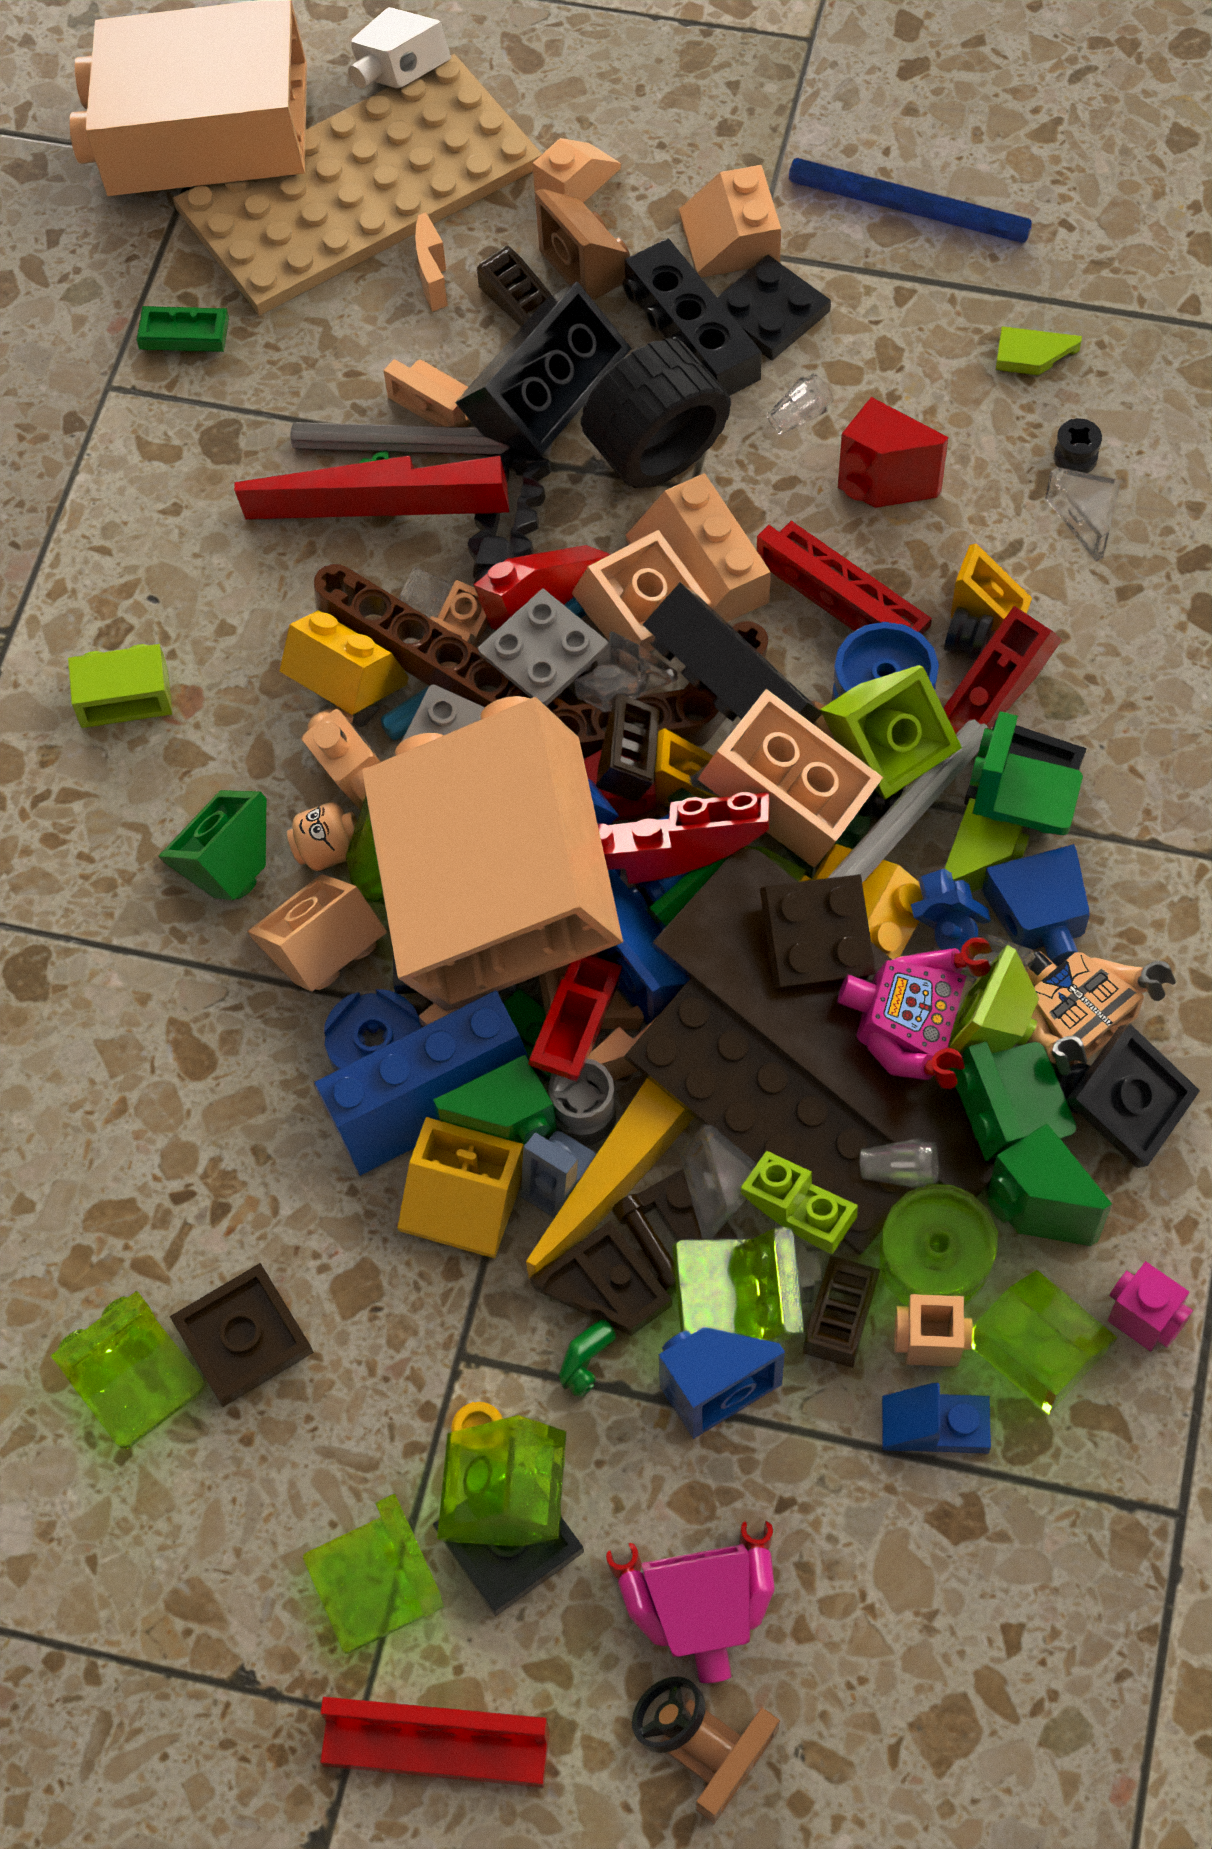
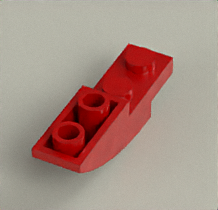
[598,792,770,884]

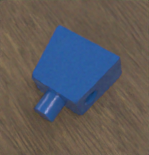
[982,844,1090,966]

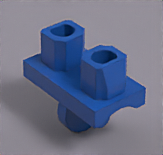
[911,869,991,953]

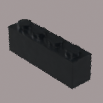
[642,582,822,724]

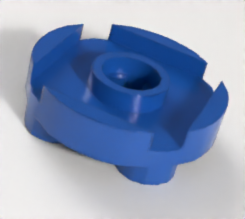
[324,989,422,1071]

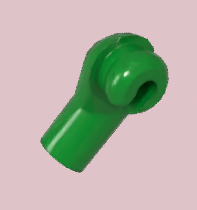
[559,1319,616,1397]

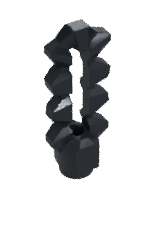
[467,447,551,584]

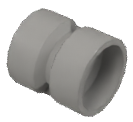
[548,1059,616,1145]

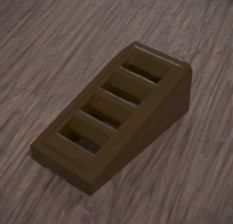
[477,246,552,327]
[596,693,660,801]
[803,1255,880,1368]

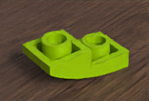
[741,1151,858,1254]

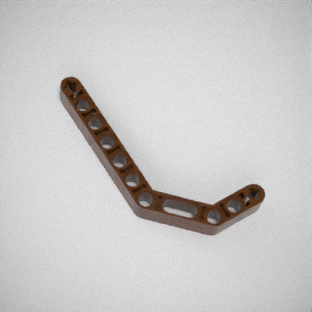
[314,564,768,759]

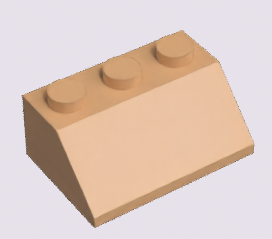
[626,473,771,622]
[697,689,883,868]

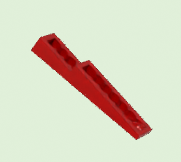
[234,456,510,520]

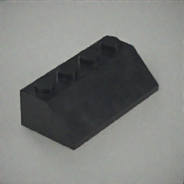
[455,281,632,457]

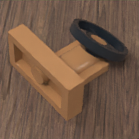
[632,1676,780,1824]

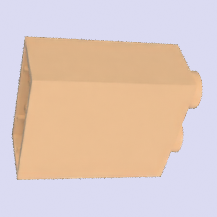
[70,0,307,196]
[362,696,623,1011]

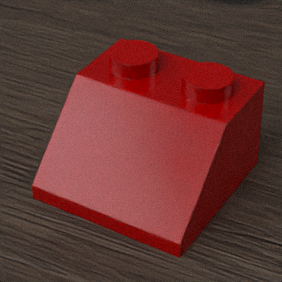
[838,397,949,508]

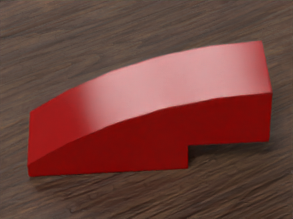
[528,955,622,1082]

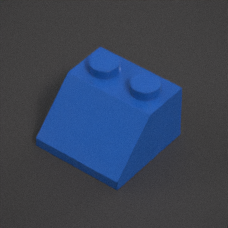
[658,1327,785,1439]

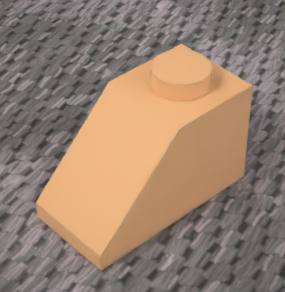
[532,138,621,203]

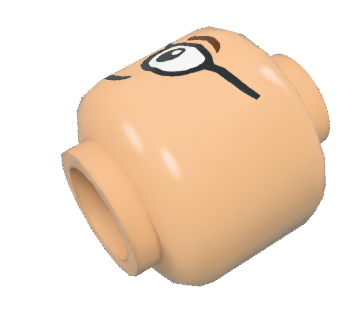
[287,802,362,871]

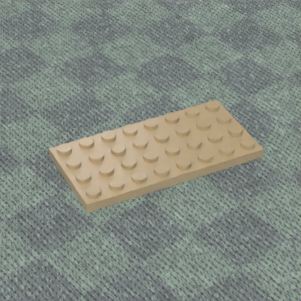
[173,54,542,316]

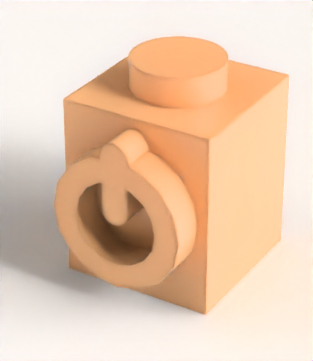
[894,1294,973,1367]

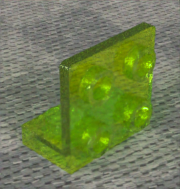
[672,1228,804,1343]
[303,1493,445,1654]

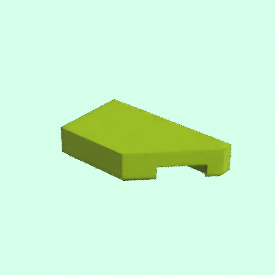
[995,326,1082,375]

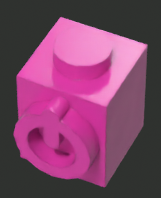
[1107,1261,1194,1352]

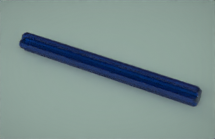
[789,158,1032,243]

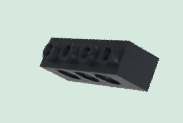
[622,238,762,396]

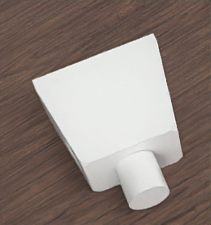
[348,7,451,89]

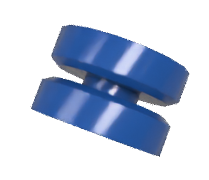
[832,622,939,701]

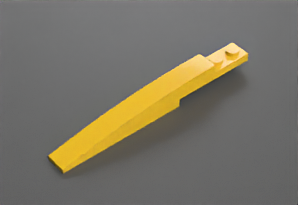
[526,875,812,1279]

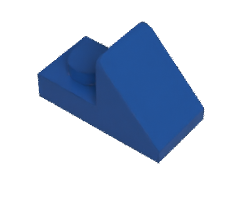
[882,1383,991,1454]

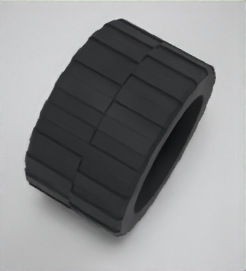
[581,339,731,489]

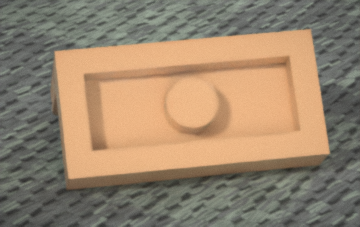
[383,359,471,427]

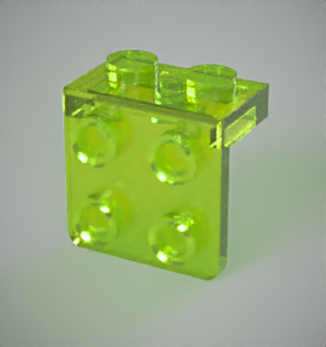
[50,1291,205,1449]

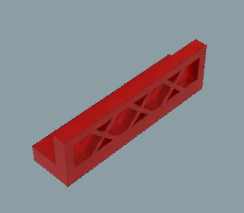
[756,520,932,635]
[320,1697,550,1788]

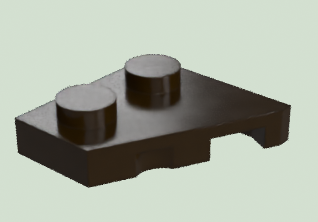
[530,1221,672,1336]

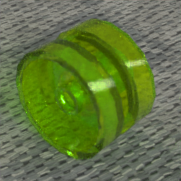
[879,1184,998,1306]

